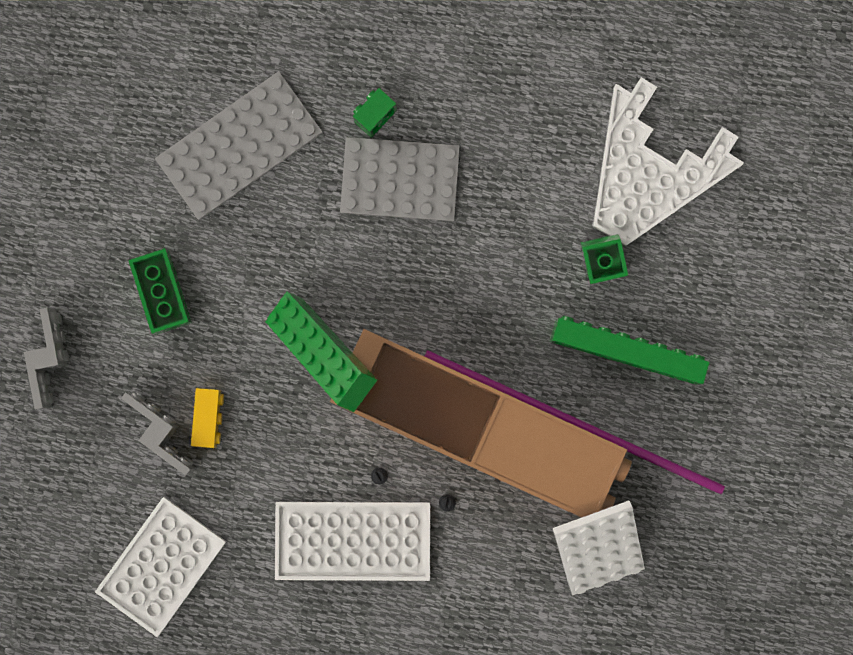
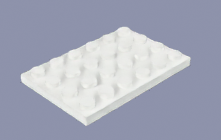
[95,497,227,637]
[553,501,645,595]

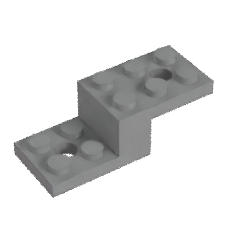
[24,308,69,410]
[121,392,196,476]

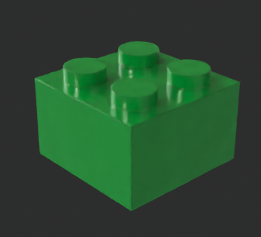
[353,88,397,138]
[581,234,628,284]

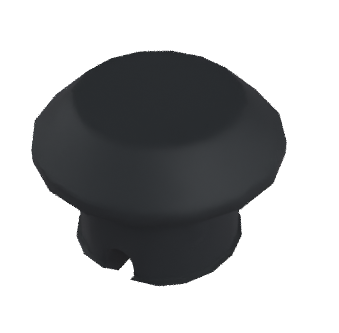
[371,467,388,485]
[439,494,456,511]

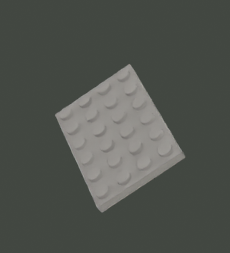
[340,137,460,222]

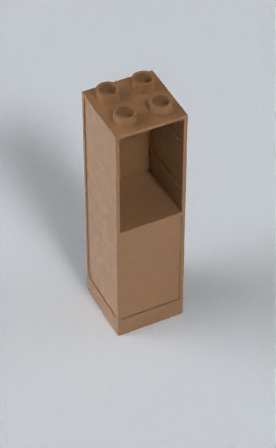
[330,329,632,518]

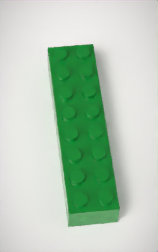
[265,291,377,412]
[550,316,709,385]

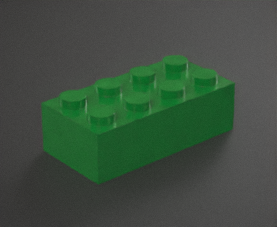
[128,248,192,335]

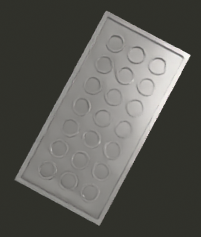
[155,71,323,220]

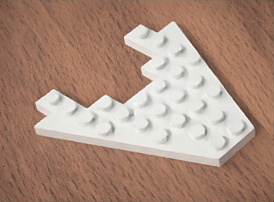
[593,77,744,246]

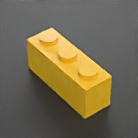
[191,388,224,448]

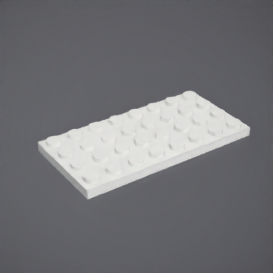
[275,502,430,581]

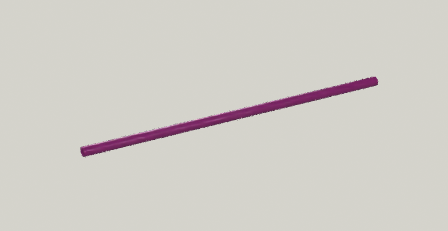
[424,350,725,495]

